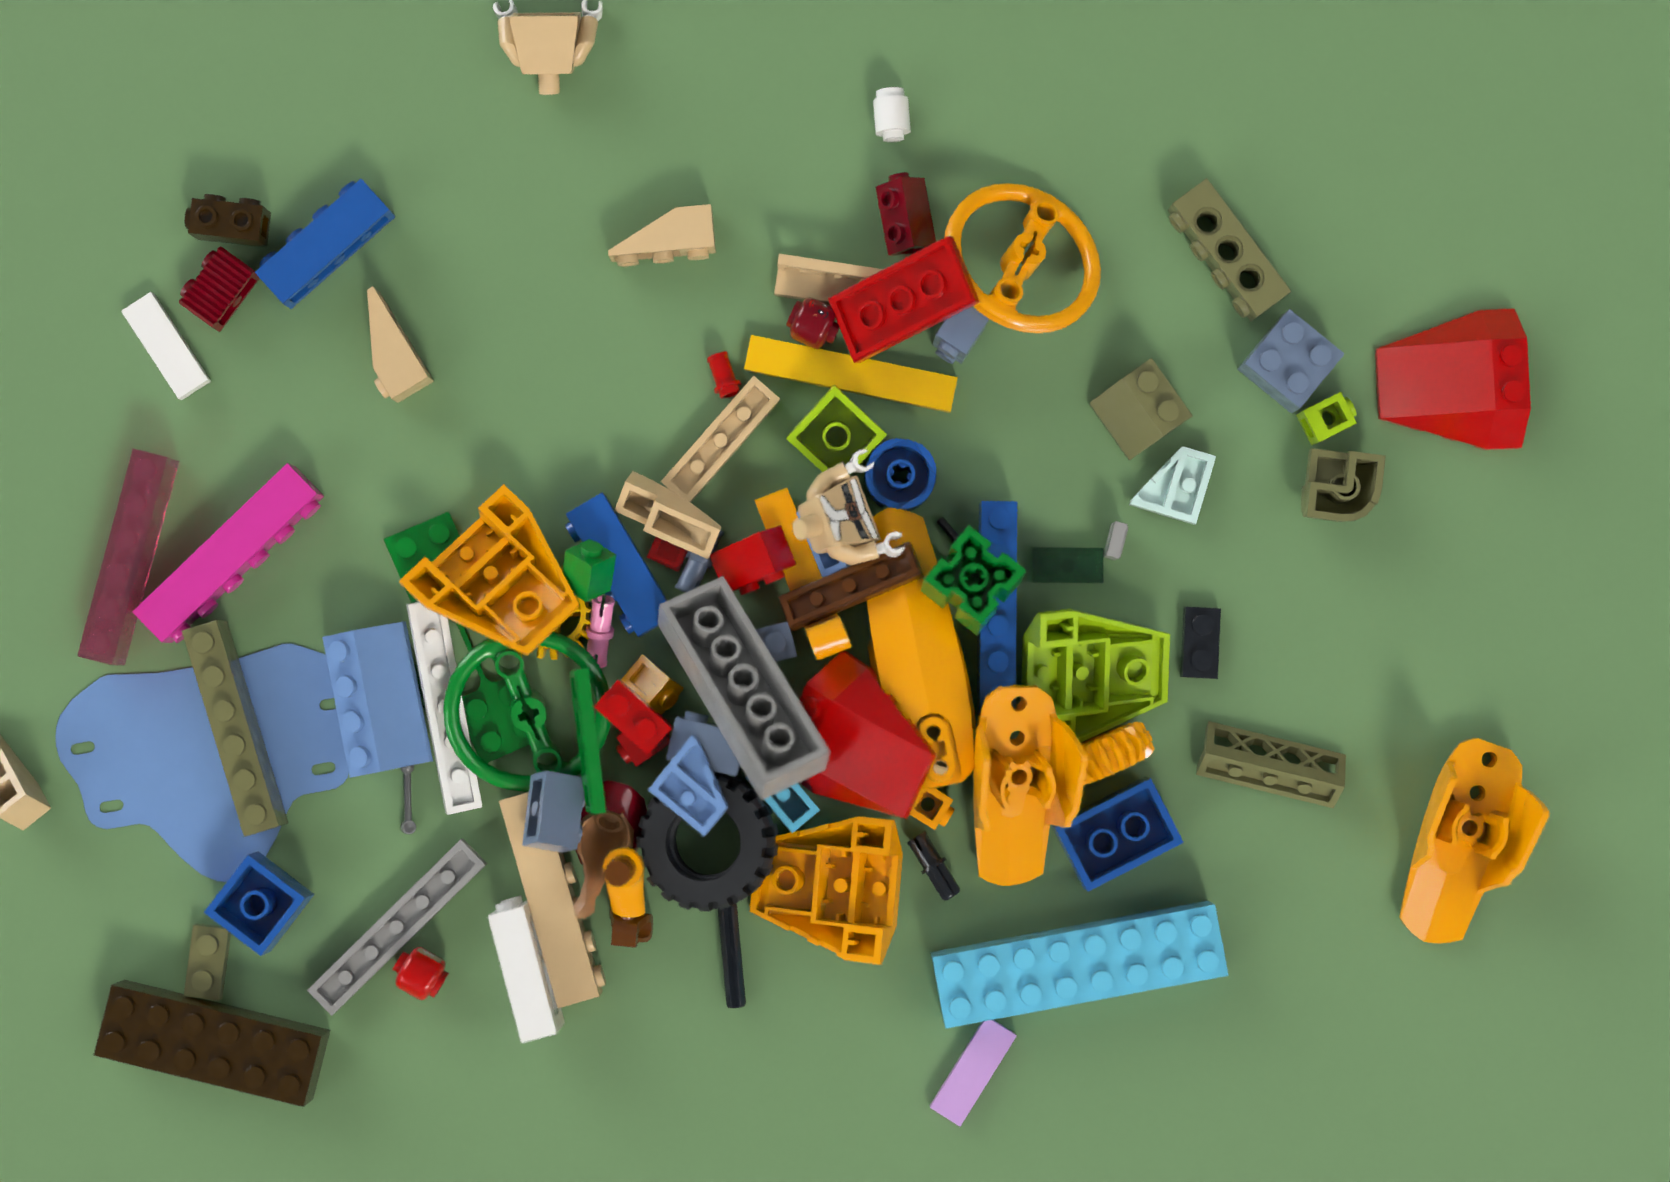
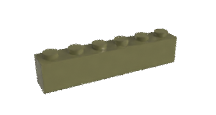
[182,620,289,837]

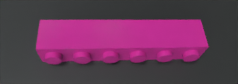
[133,463,324,643]

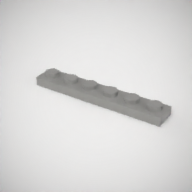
[307,838,487,1016]

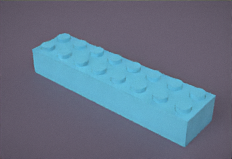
[930,900,1229,1028]

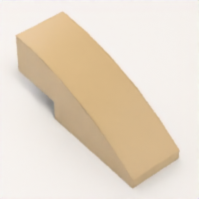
[614,471,722,559]

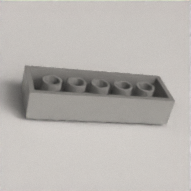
[658,576,830,801]

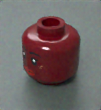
[786,297,840,349]

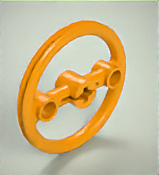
[944,183,1101,333]

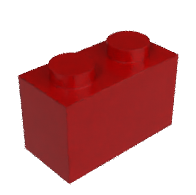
[710,525,796,596]
[593,680,674,755]

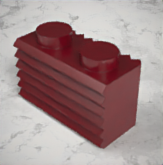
[178,246,260,332]

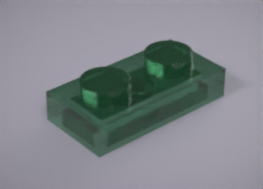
[1032,547,1104,584]

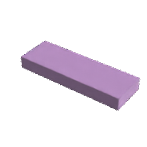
[929,1020,1017,1126]

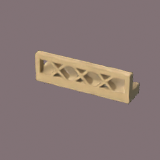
[774,254,883,304]

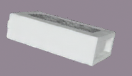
[488,896,565,1043]

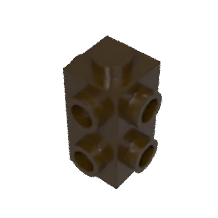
[184,194,271,247]

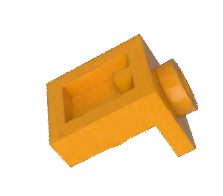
[621,654,683,715]

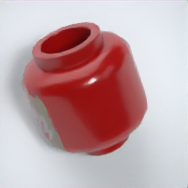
[393,947,449,1000]

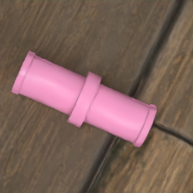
[585,595,615,668]

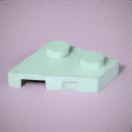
[1129,446,1216,525]

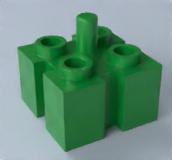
[921,526,1026,635]

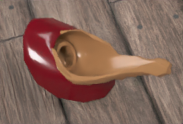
[574,780,647,919]

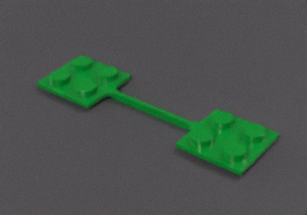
[383,511,539,763]

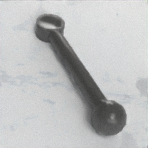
[400,765,416,835]

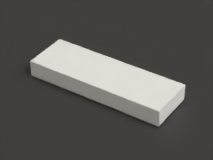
[121,292,211,400]

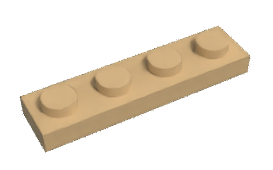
[661,376,780,503]

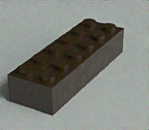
[93,979,331,1107]

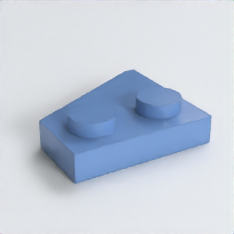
[648,735,729,836]

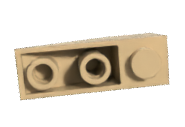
[608,204,716,267]

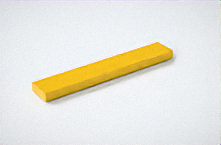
[744,335,958,413]

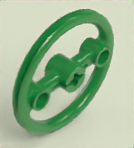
[443,632,611,792]

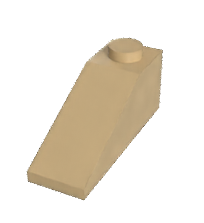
[367,286,434,403]
[0,735,51,831]

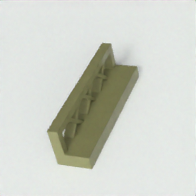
[1196,721,1346,808]

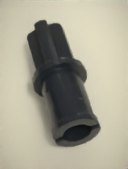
[907,831,960,901]

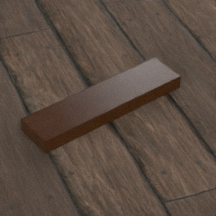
[779,542,924,631]

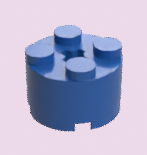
[864,438,936,511]

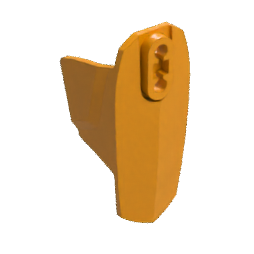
[973,685,1088,886]
[1399,738,1549,943]

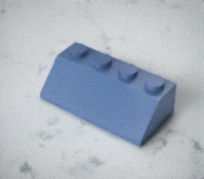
[323,621,433,778]

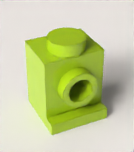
[1296,392,1357,446]

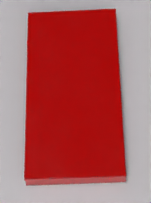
[828,235,980,363]

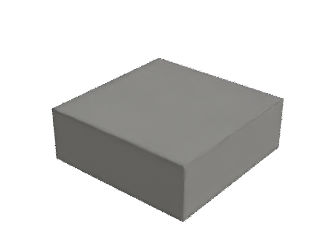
[1103,521,1128,560]

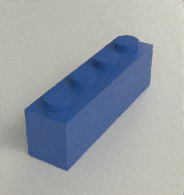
[255,179,396,309]
[565,492,668,637]

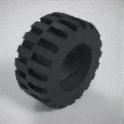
[637,772,778,911]

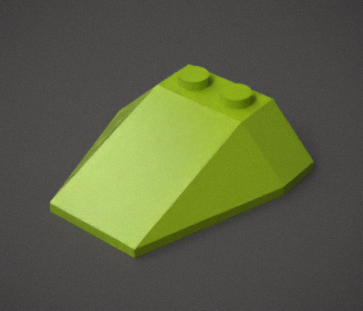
[1021,609,1170,743]

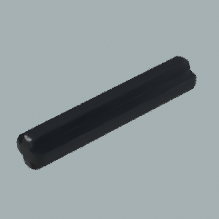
[718,904,746,1009]

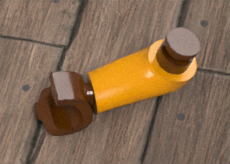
[603,847,653,948]

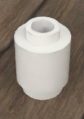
[873,87,911,142]

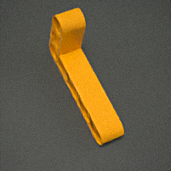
[754,487,851,661]

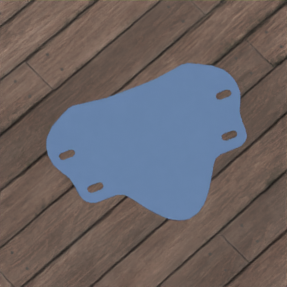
[55,644,349,882]

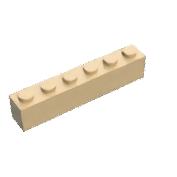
[499,792,606,1008]

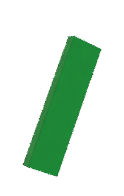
[569,668,606,815]

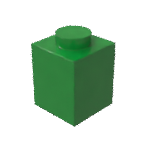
[562,539,616,602]

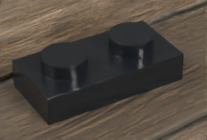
[1180,607,1221,679]

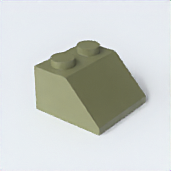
[1089,358,1193,460]

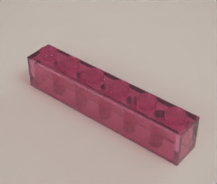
[77,449,179,665]

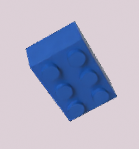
[1051,777,1184,892]

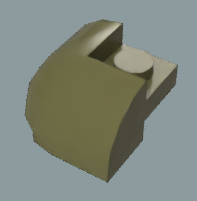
[1301,448,1386,522]

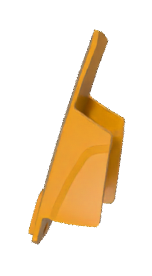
[867,508,976,789]

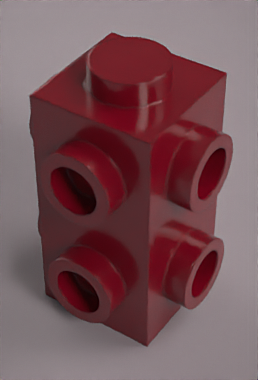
[875,172,936,256]

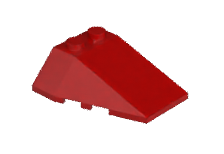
[1375,308,1531,450]
[799,651,936,818]

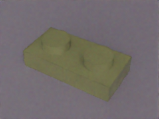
[184,924,231,1000]

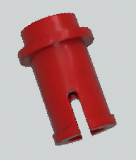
[707,351,741,399]

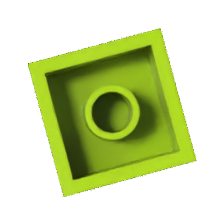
[786,385,887,472]

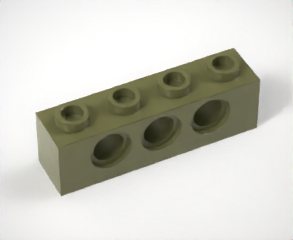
[1168,178,1291,322]

